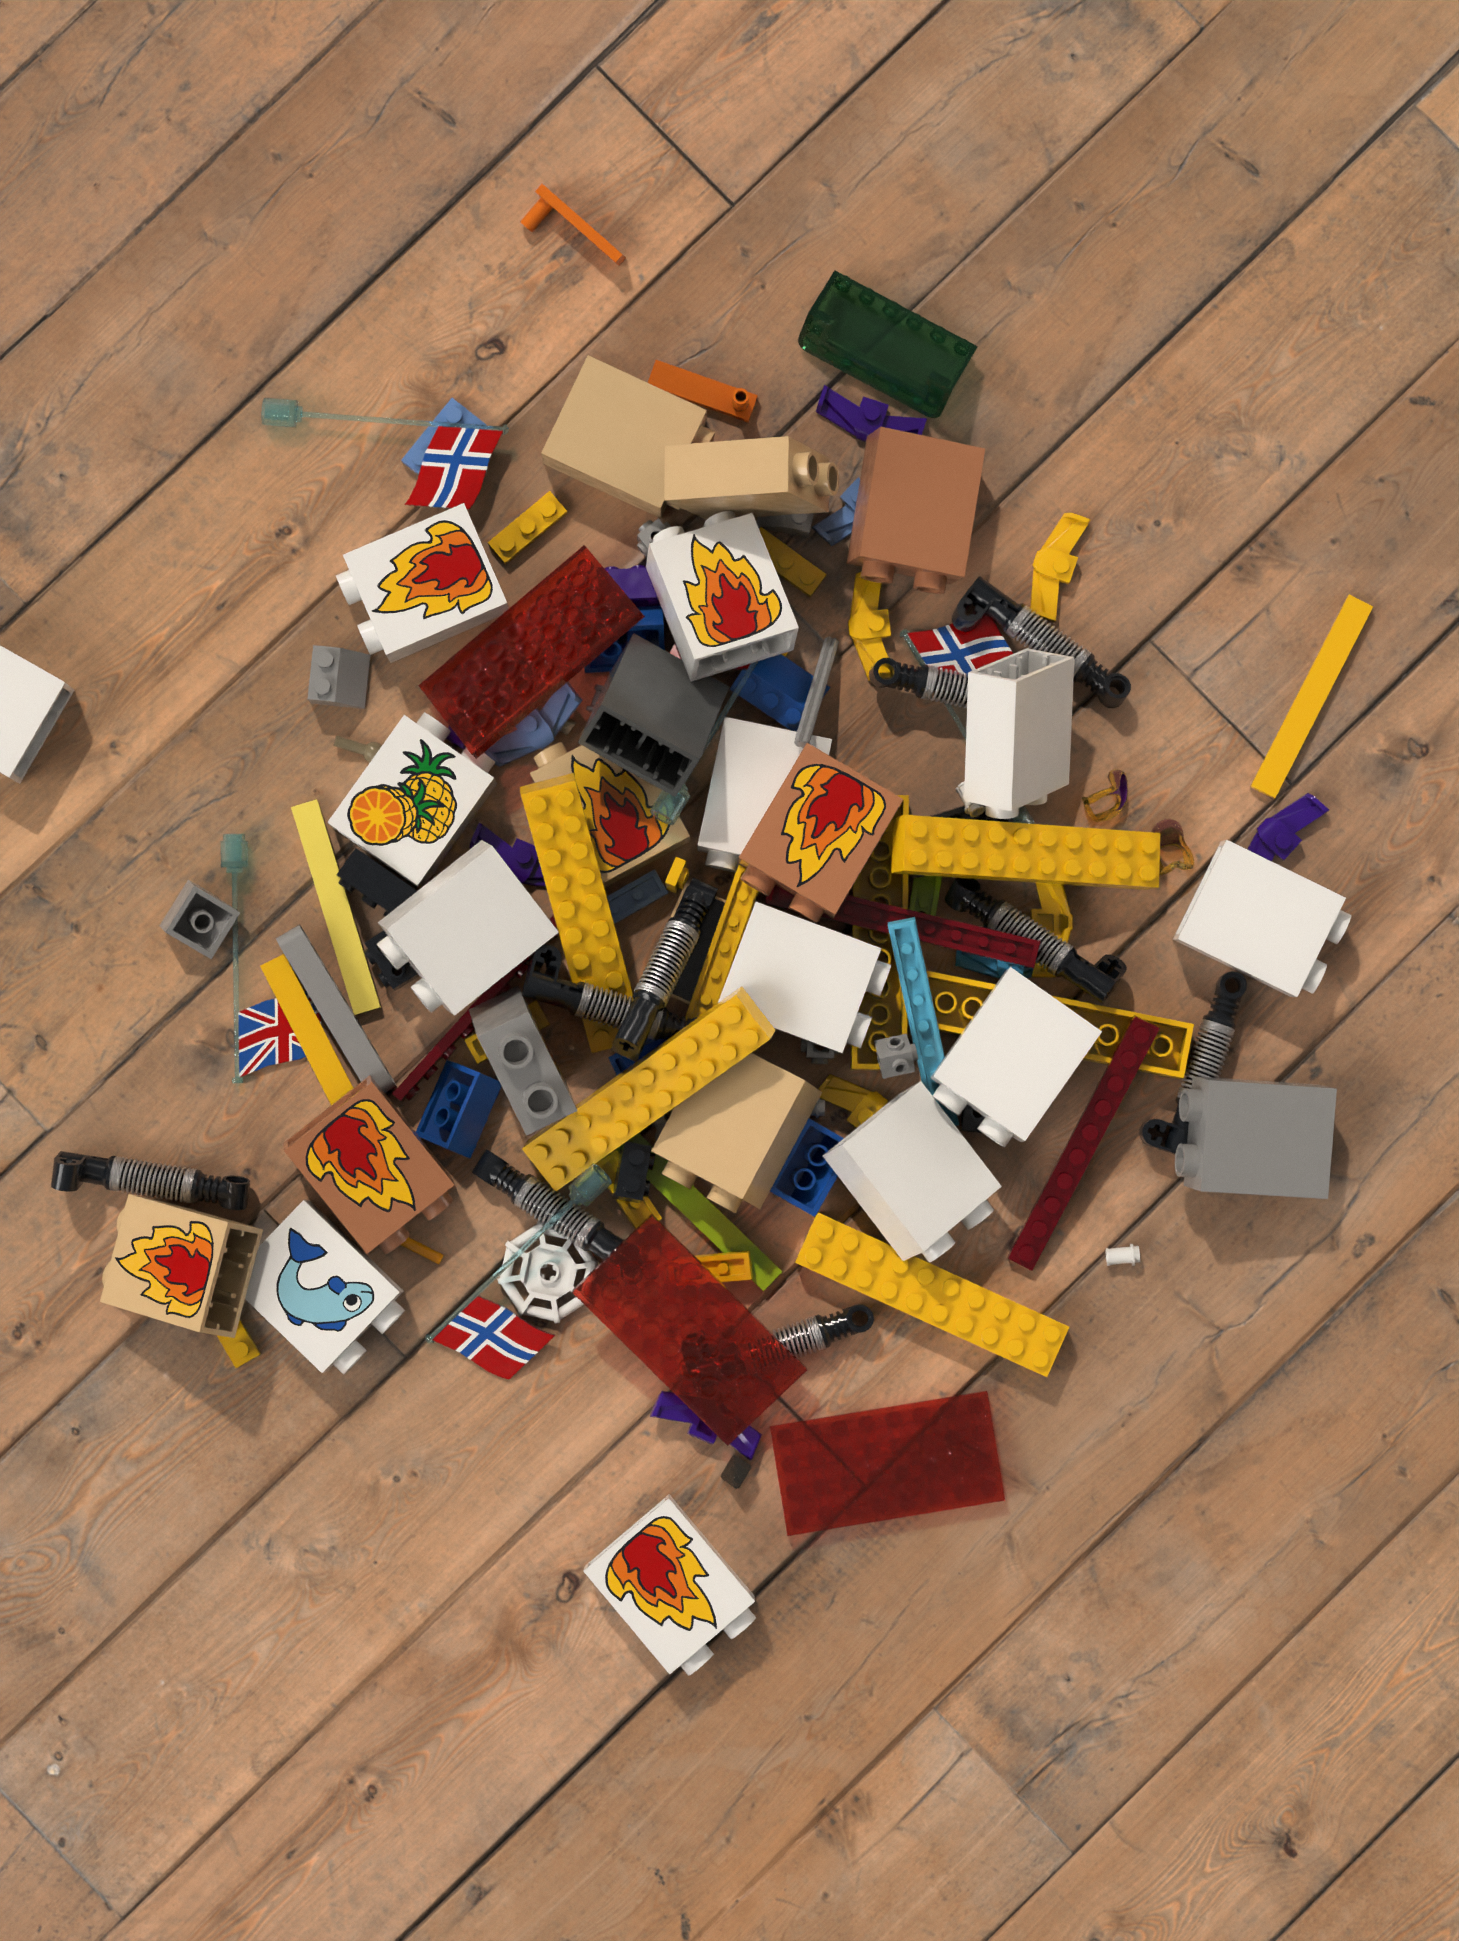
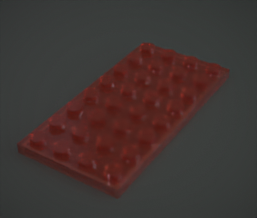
[418,545,645,759]
[572,1214,807,1446]
[770,1390,1005,1536]

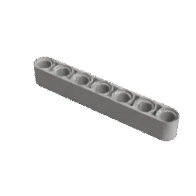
[276,924,397,1093]

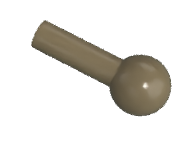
[333,736,382,763]

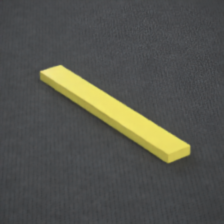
[291,799,381,1016]

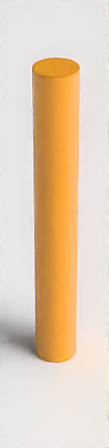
[401,1237,444,1265]

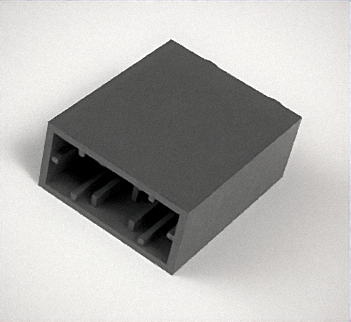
[578,633,729,797]

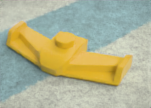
[1030,513,1091,623]
[848,572,891,681]
[1031,883,1073,978]
[819,1074,888,1128]

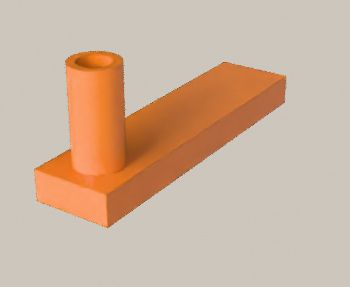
[520,184,626,266]
[648,360,758,423]

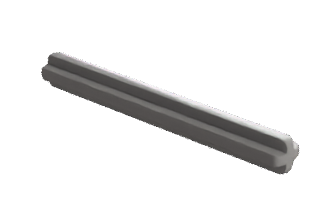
[794,636,839,748]

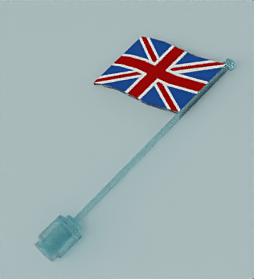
[220,834,321,1083]

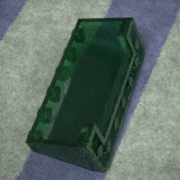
[798,270,978,418]

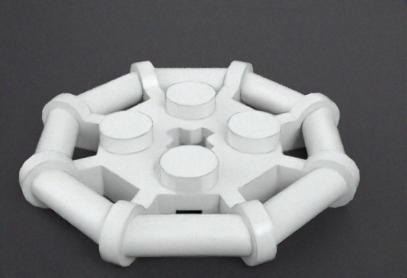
[497,1221,600,1324]

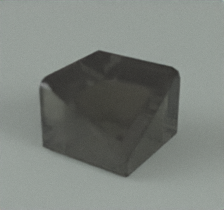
[721,1454,752,1489]

